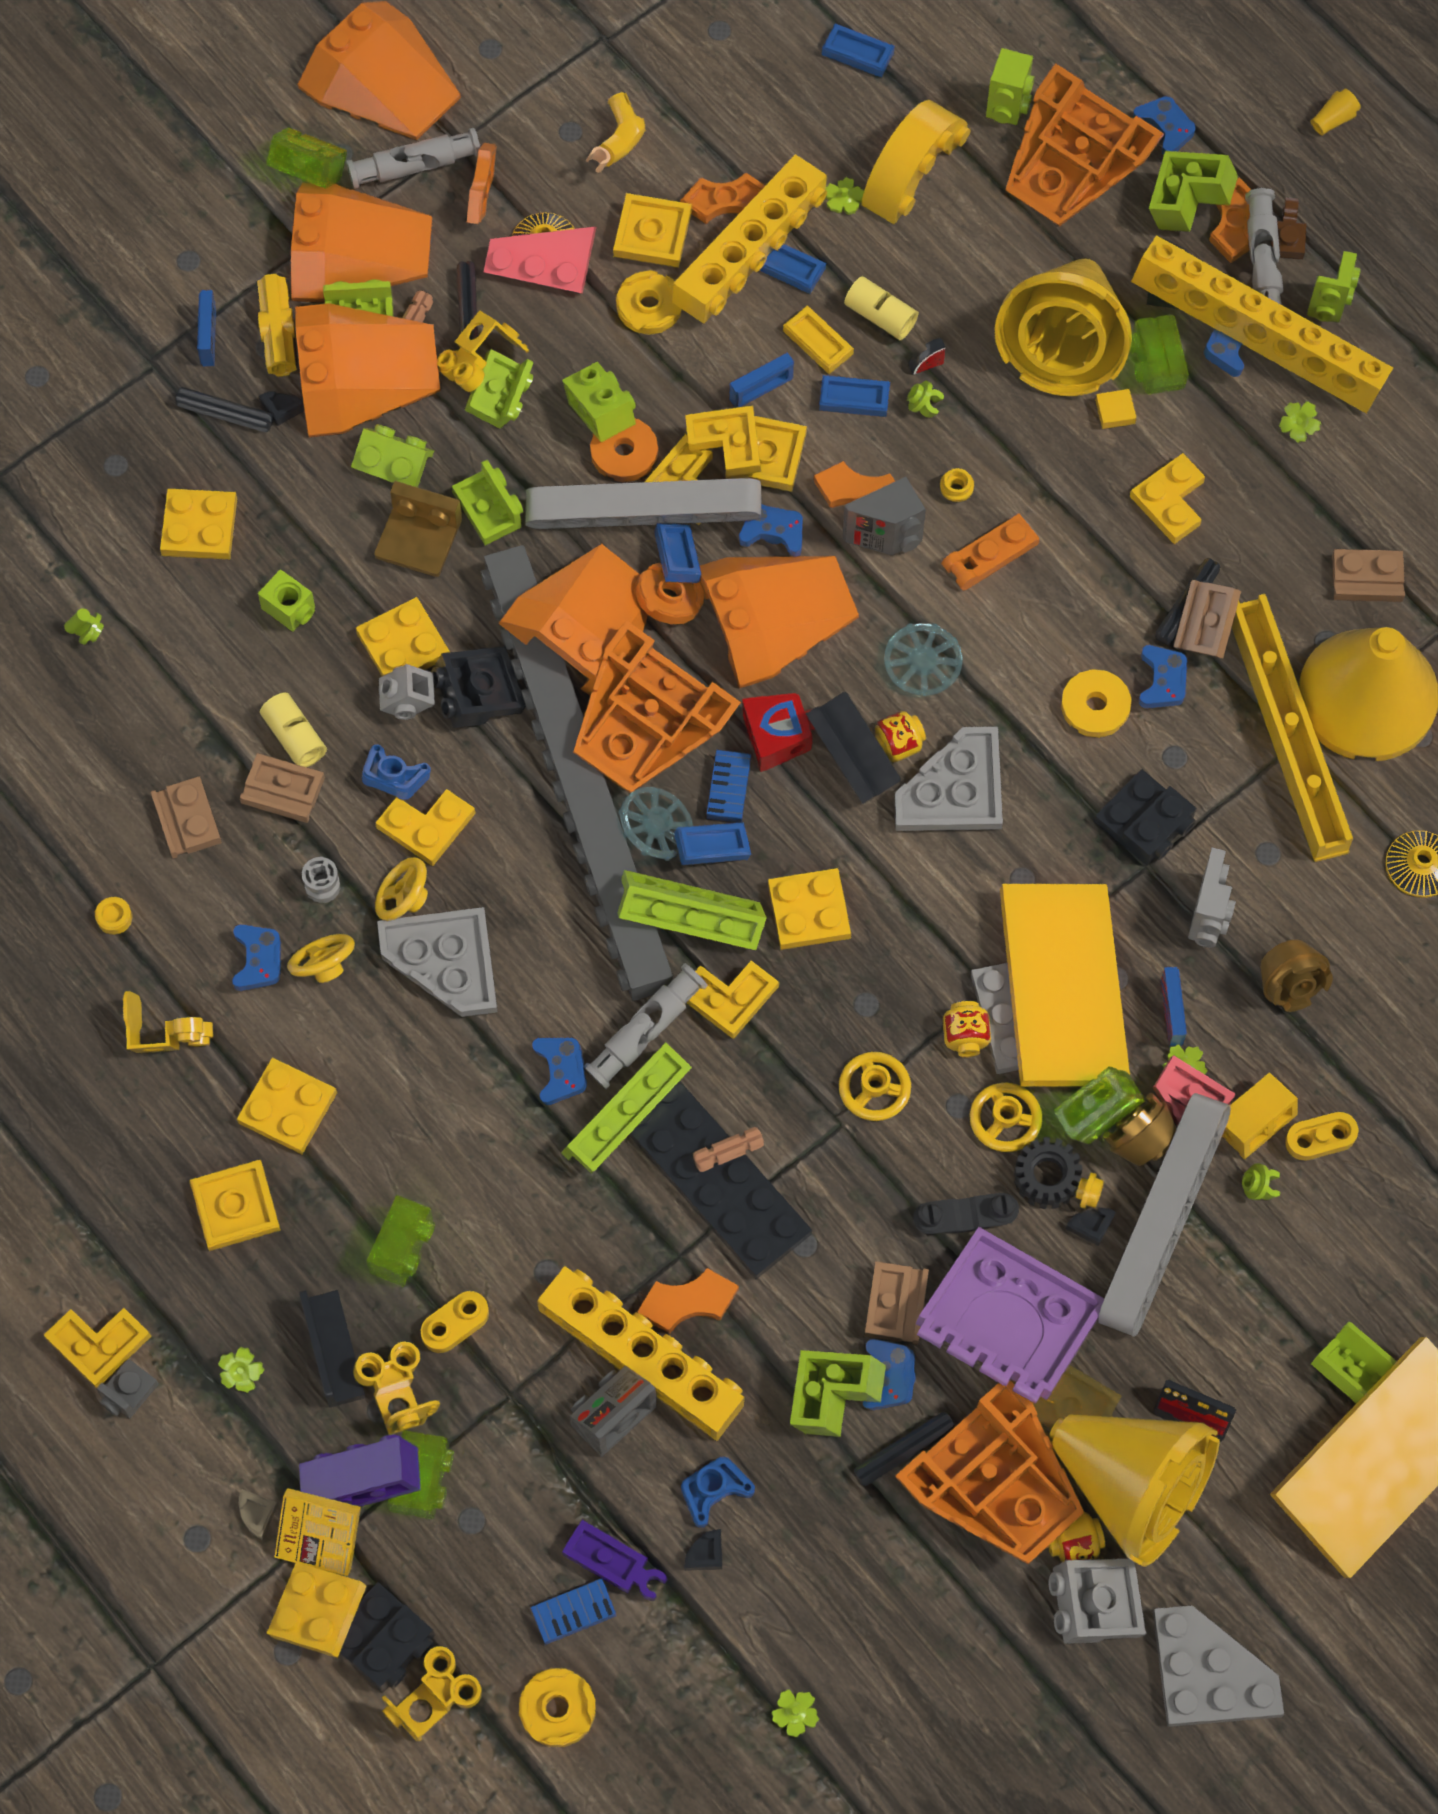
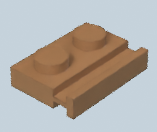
[1332,549,1405,602]
[1174,580,1241,659]
[240,753,325,823]
[151,776,222,859]
[864,1261,929,1345]

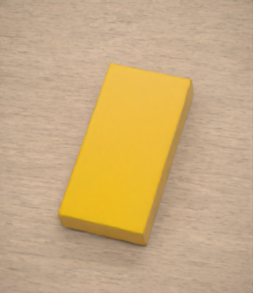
[783,305,854,374]

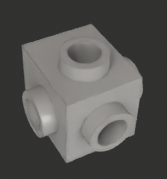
[379,664,434,720]

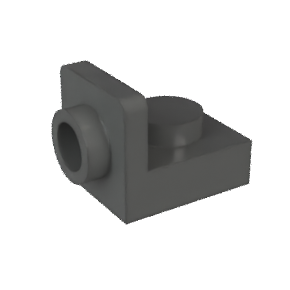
[96,1358,159,1419]

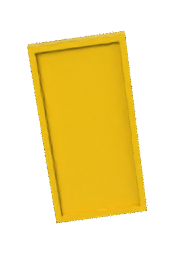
[1000,884,1131,1086]
[1270,1337,1438,1578]

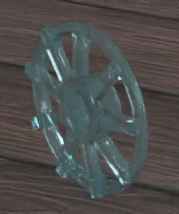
[884,623,963,695]
[619,787,693,861]

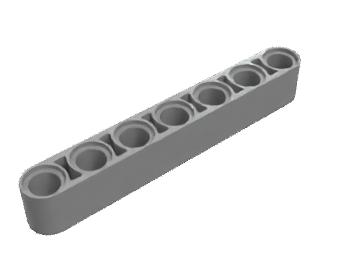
[526,478,761,529]
[1098,1093,1231,1337]

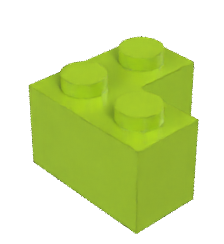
[1149,151,1238,232]
[790,1350,886,1437]

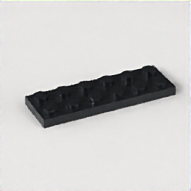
[629,1081,812,1280]

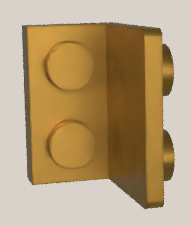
[374,481,462,577]

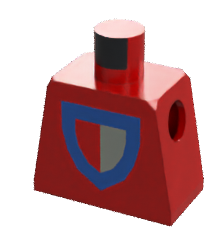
[742,693,816,772]

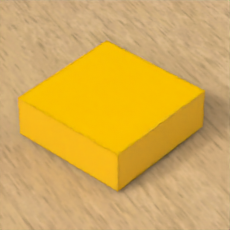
[1095,389,1137,429]

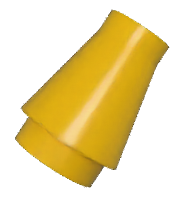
[1310,89,1361,136]

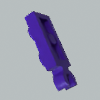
[562,1520,667,1601]

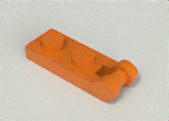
[941,513,1040,591]

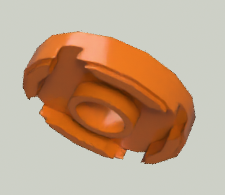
[590,419,658,482]
[635,563,705,625]

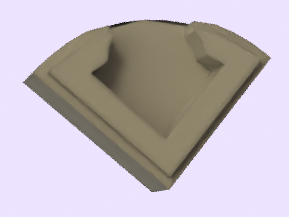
[239,1489,278,1540]

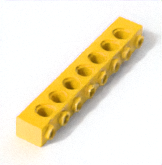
[1131,235,1393,414]

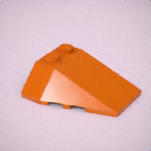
[298,1,461,140]
[1005,63,1164,227]
[291,183,432,302]
[295,303,441,438]
[498,544,648,696]
[699,556,859,688]
[573,620,741,794]
[895,1380,1084,1564]

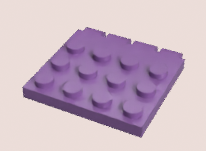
[916,1227,1104,1404]

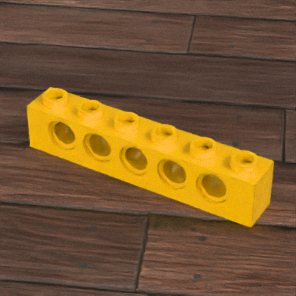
[672,154,827,324]
[537,1266,744,1441]

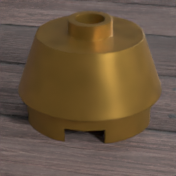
[1260,940,1333,1012]
[1103,1093,1177,1166]

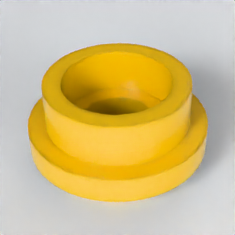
[940,468,974,502]
[1075,1172,1104,1209]

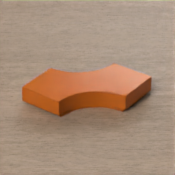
[467,143,497,224]
[680,173,766,224]
[1209,177,1251,263]
[814,461,895,508]
[637,1268,739,1334]

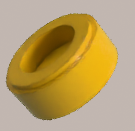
[95,897,132,935]

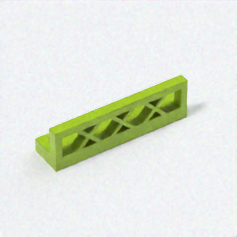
[617,870,766,950]
[561,1042,692,1174]

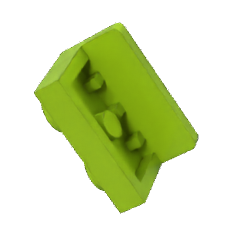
[1307,251,1361,323]
[323,279,394,317]
[465,349,534,429]
[351,424,434,488]
[452,460,523,546]
[1311,1322,1397,1404]

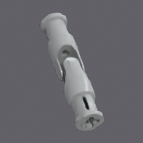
[346,128,480,189]
[1245,188,1283,304]
[584,963,708,1089]

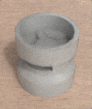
[302,857,340,903]

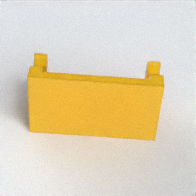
[1222,1072,1298,1160]

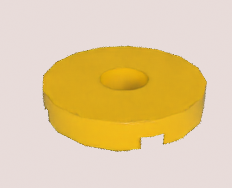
[616,270,682,335]
[1061,669,1131,738]
[519,1669,596,1747]

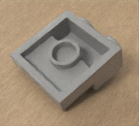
[1188,848,1236,948]
[1048,1559,1146,1644]

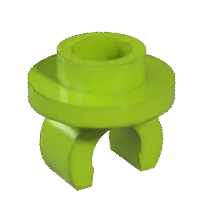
[907,380,944,418]
[1242,1163,1280,1200]

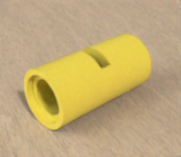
[844,276,919,340]
[260,693,327,768]

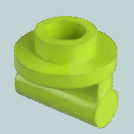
[64,608,104,645]

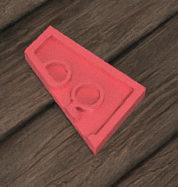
[484,227,596,294]

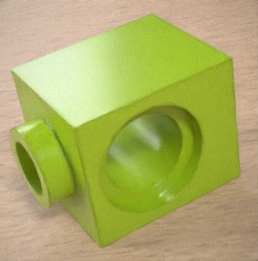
[258,569,315,632]

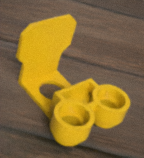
[437,310,529,392]
[123,991,213,1053]
[353,1342,440,1435]
[382,1646,482,1742]

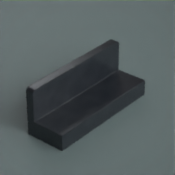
[806,692,901,804]
[299,1290,366,1408]

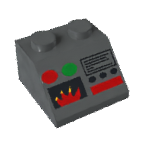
[842,477,926,555]
[570,1366,657,1458]

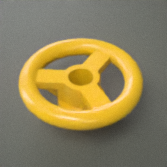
[375,857,428,921]
[287,934,355,983]
[839,1052,911,1121]
[970,1082,1042,1152]

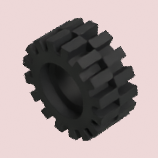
[1014,1137,1082,1209]

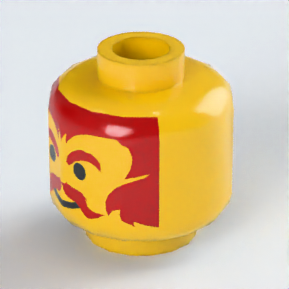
[875,711,926,763]
[943,1001,991,1057]
[1048,1512,1105,1563]

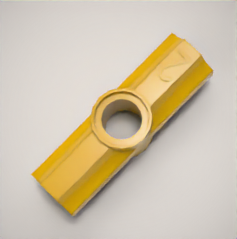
[257,274,297,377]

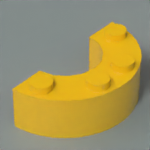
[861,100,970,224]

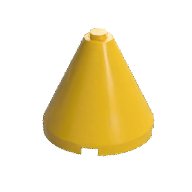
[995,259,1132,396]
[1299,627,1438,761]
[1050,1414,1220,1566]

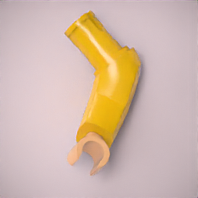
[586,92,645,173]

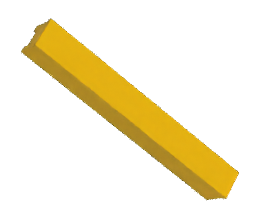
[1232,594,1353,862]

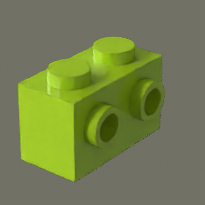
[986,48,1035,125]
[562,362,636,442]

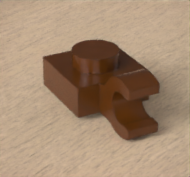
[1270,197,1306,259]

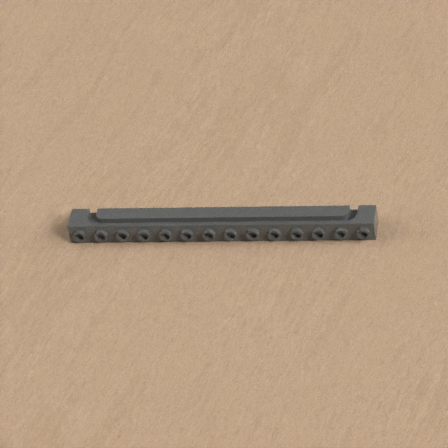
[480,545,673,1001]

